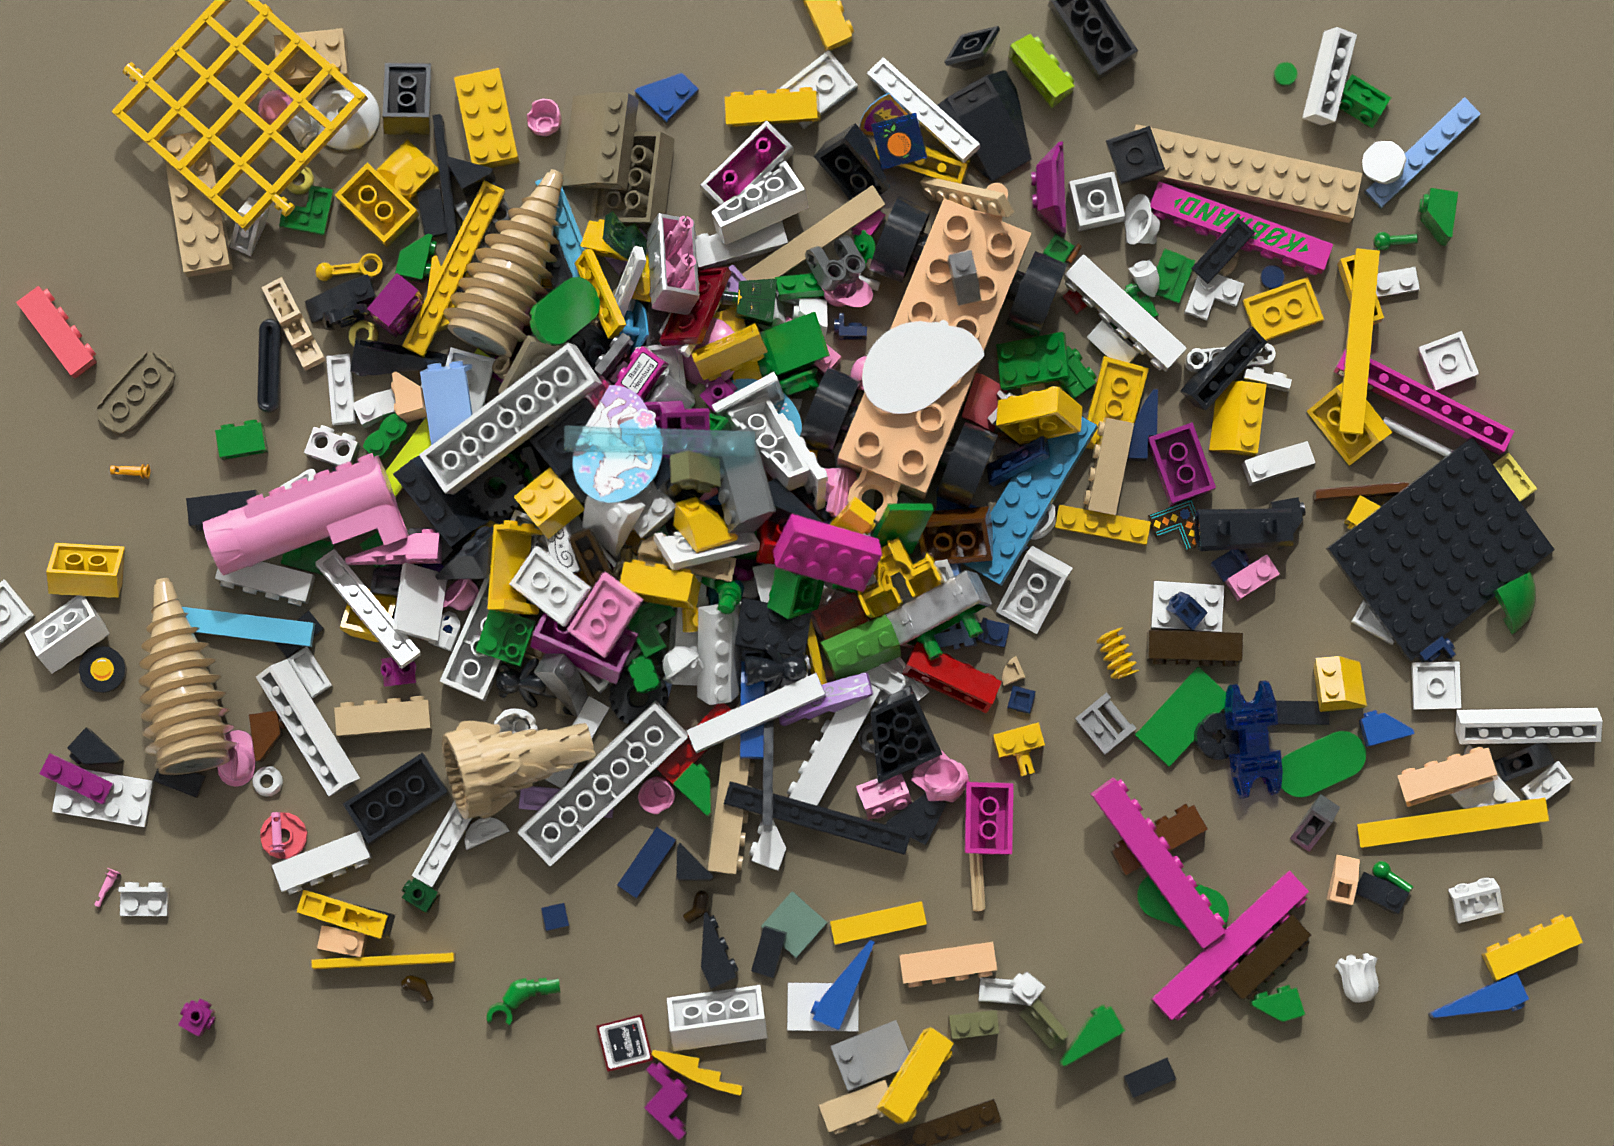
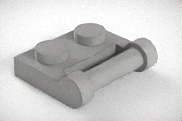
[1075,692,1137,755]

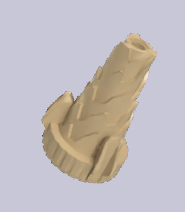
[442,721,596,819]

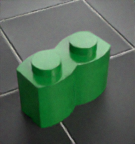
[363,413,410,461]

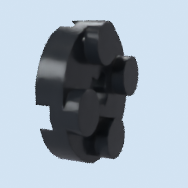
[322,300,369,330]
[1194,712,1242,760]

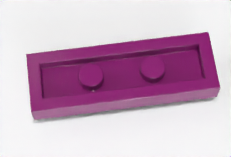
[39,753,114,805]

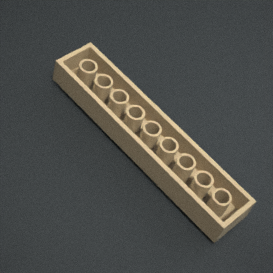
[1134,124,1363,223]

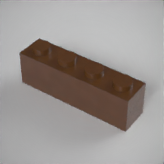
[1111,804,1208,876]

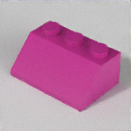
[965,782,1014,855]

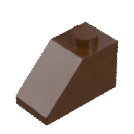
[249,710,286,762]

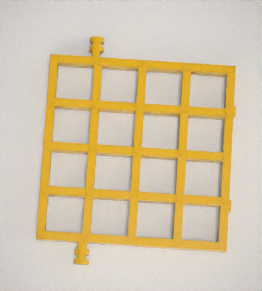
[111,0,368,232]

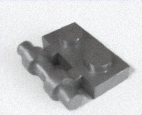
[594,333,634,380]

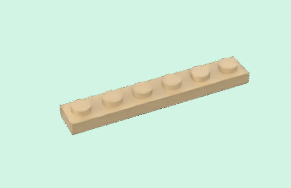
[920,176,1014,218]

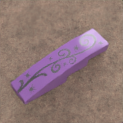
[779,673,874,726]

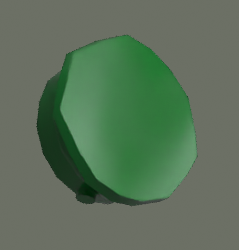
[779,366,820,395]

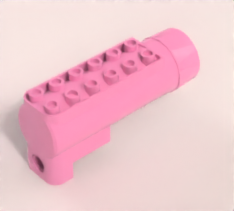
[203,453,409,576]

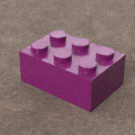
[367,273,424,338]
[1148,422,1216,506]

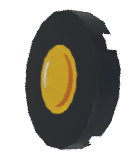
[79,646,127,693]

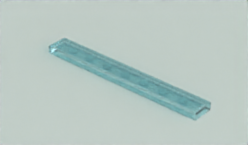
[564,426,755,457]

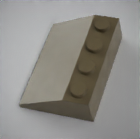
[562,92,639,190]
[590,131,675,228]

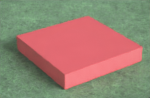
[962,373,1007,432]

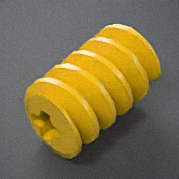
[1096,627,1140,679]

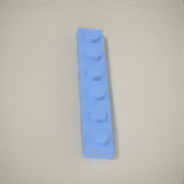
[1365,97,1481,209]

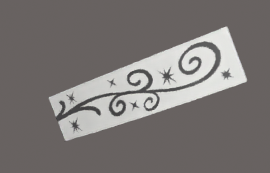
[544,522,582,574]

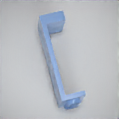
[420,361,473,445]

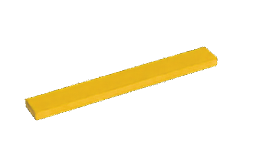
[402,180,506,357]
[1338,248,1380,435]
[1357,797,1549,848]

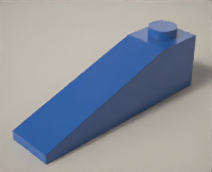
[740,662,765,759]
[810,940,874,1030]
[1428,973,1529,1018]

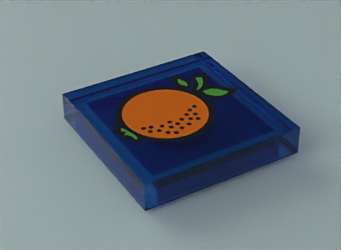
[871,113,928,169]

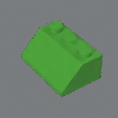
[820,614,901,681]

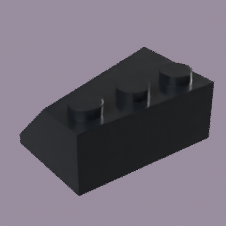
[871,686,942,784]

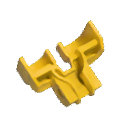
[858,538,945,618]

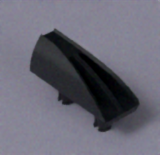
[1194,508,1294,552]

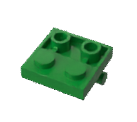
[476,610,536,667]

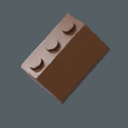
[919,506,993,564]

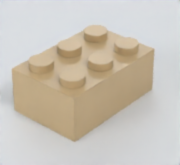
[274,28,350,86]

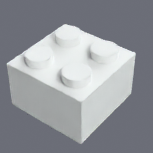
[1068,171,1125,231]

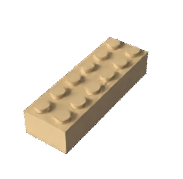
[161,131,233,277]

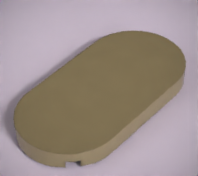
[97,352,175,433]

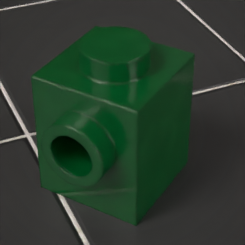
[401,878,440,913]

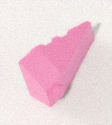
[345,529,442,565]

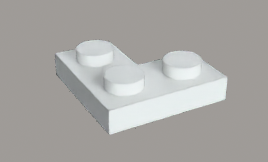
[1185,274,1244,320]

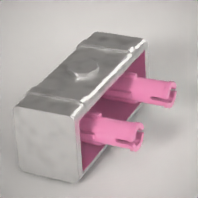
[647,214,699,315]

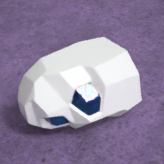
[429,611,460,652]

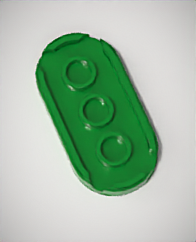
[530,277,600,346]
[1276,731,1366,798]
[1137,875,1229,930]

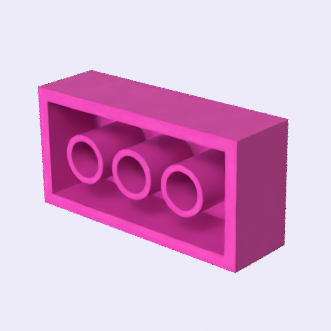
[773,514,882,592]

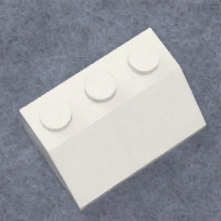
[25,595,110,674]

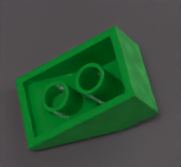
[757,312,830,379]
[1059,1004,1125,1067]

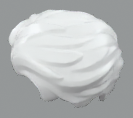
[494,709,538,733]

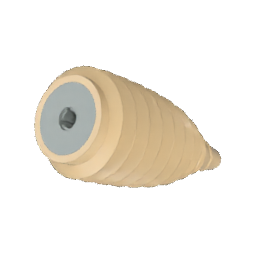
[443,169,564,357]
[139,578,238,775]

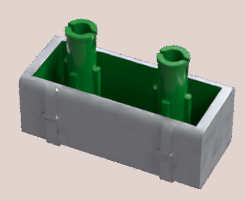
[886,570,992,660]

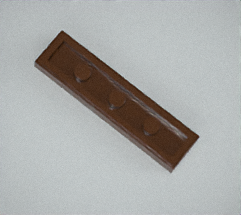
[1313,482,1409,502]

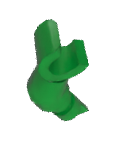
[701,577,742,615]
[486,977,561,1025]

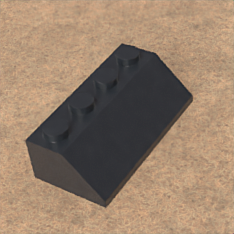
[393,455,490,550]

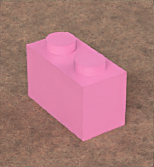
[1225,555,1280,601]

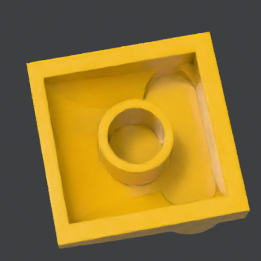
[376,139,439,202]
[340,588,397,642]

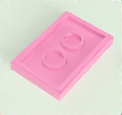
[567,572,643,658]

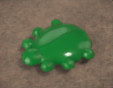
[853,230,876,264]

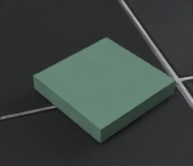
[761,891,827,957]

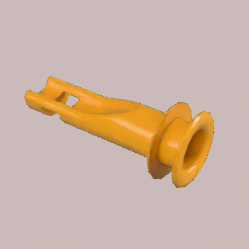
[110,464,150,479]

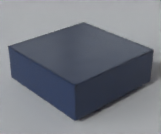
[1007,685,1036,715]
[541,903,570,931]

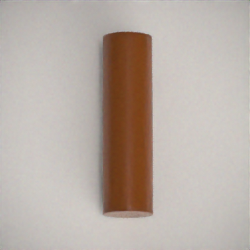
[1066,243,1082,264]

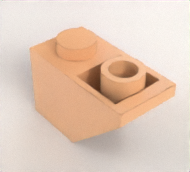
[391,372,427,423]
[1326,854,1360,906]

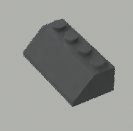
[710,427,775,533]

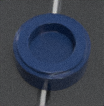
[1260,265,1284,289]

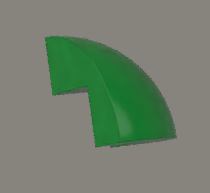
[1493,572,1536,635]

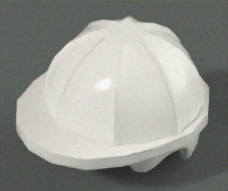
[663,647,704,682]

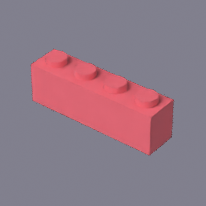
[16,286,97,379]

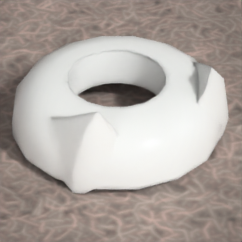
[253,766,283,797]

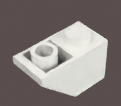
[749,820,786,871]

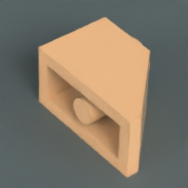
[317,925,368,957]

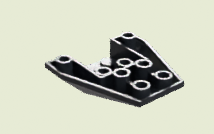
[937,70,1032,182]

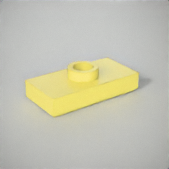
[1493,452,1537,502]

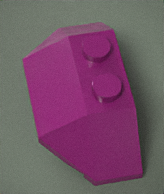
[1031,141,1066,237]

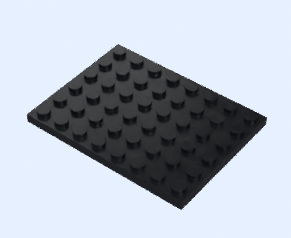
[1326,437,1555,661]

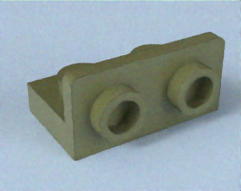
[1020,998,1069,1049]

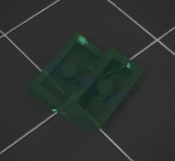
[602,211,647,260]

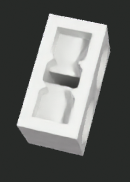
[304,425,360,466]

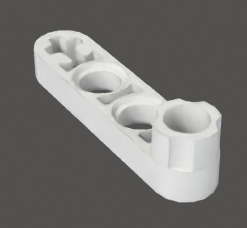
[1185,343,1276,372]

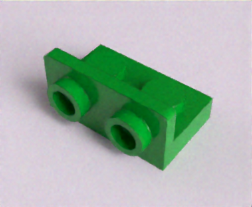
[1339,74,1392,128]

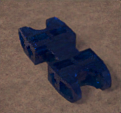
[1225,680,1283,799]

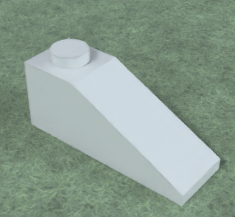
[1242,441,1316,486]

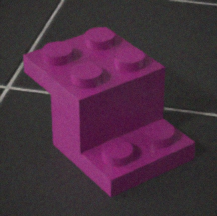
[644,401,710,458]
[644,1062,689,1140]

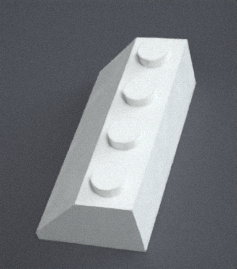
[697,602,741,705]
[667,985,767,1051]

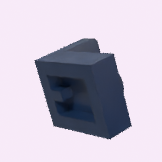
[834,313,867,340]
[1211,549,1249,583]
[1166,591,1208,630]
[977,617,1010,648]
[1417,636,1456,662]

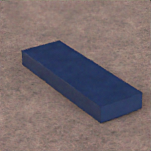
[987,436,1050,487]
[617,827,676,898]

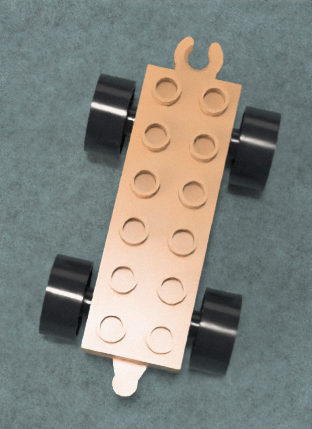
[800,183,1068,524]

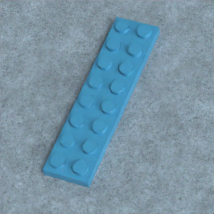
[962,417,1098,586]

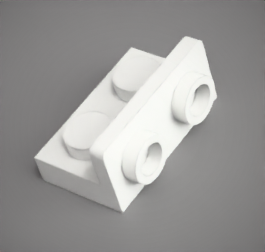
[1448,878,1504,924]
[118,882,169,916]

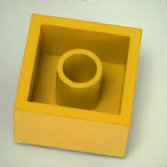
[514,467,584,539]

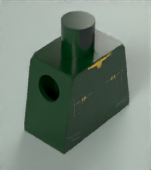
[723,279,777,327]

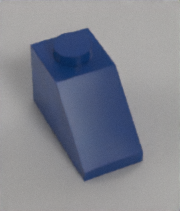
[1358,710,1414,747]

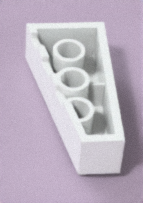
[711,160,809,245]
[725,396,810,491]

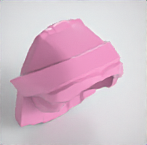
[825,467,857,518]
[911,750,969,803]

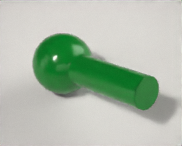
[1373,232,1418,250]
[1372,861,1413,893]

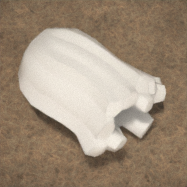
[1335,954,1379,1003]

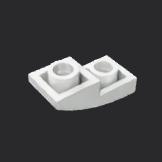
[1087,320,1139,363]

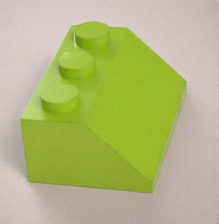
[1008,34,1075,108]

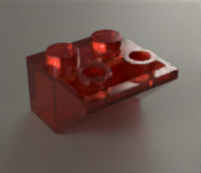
[812,591,868,641]

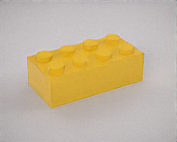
[454,68,520,168]

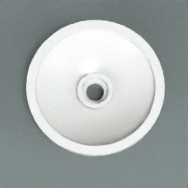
[310,83,380,150]

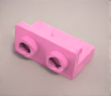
[856,774,912,820]

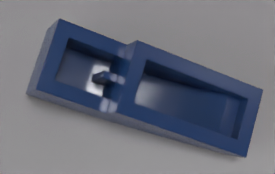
[1127,389,1158,461]

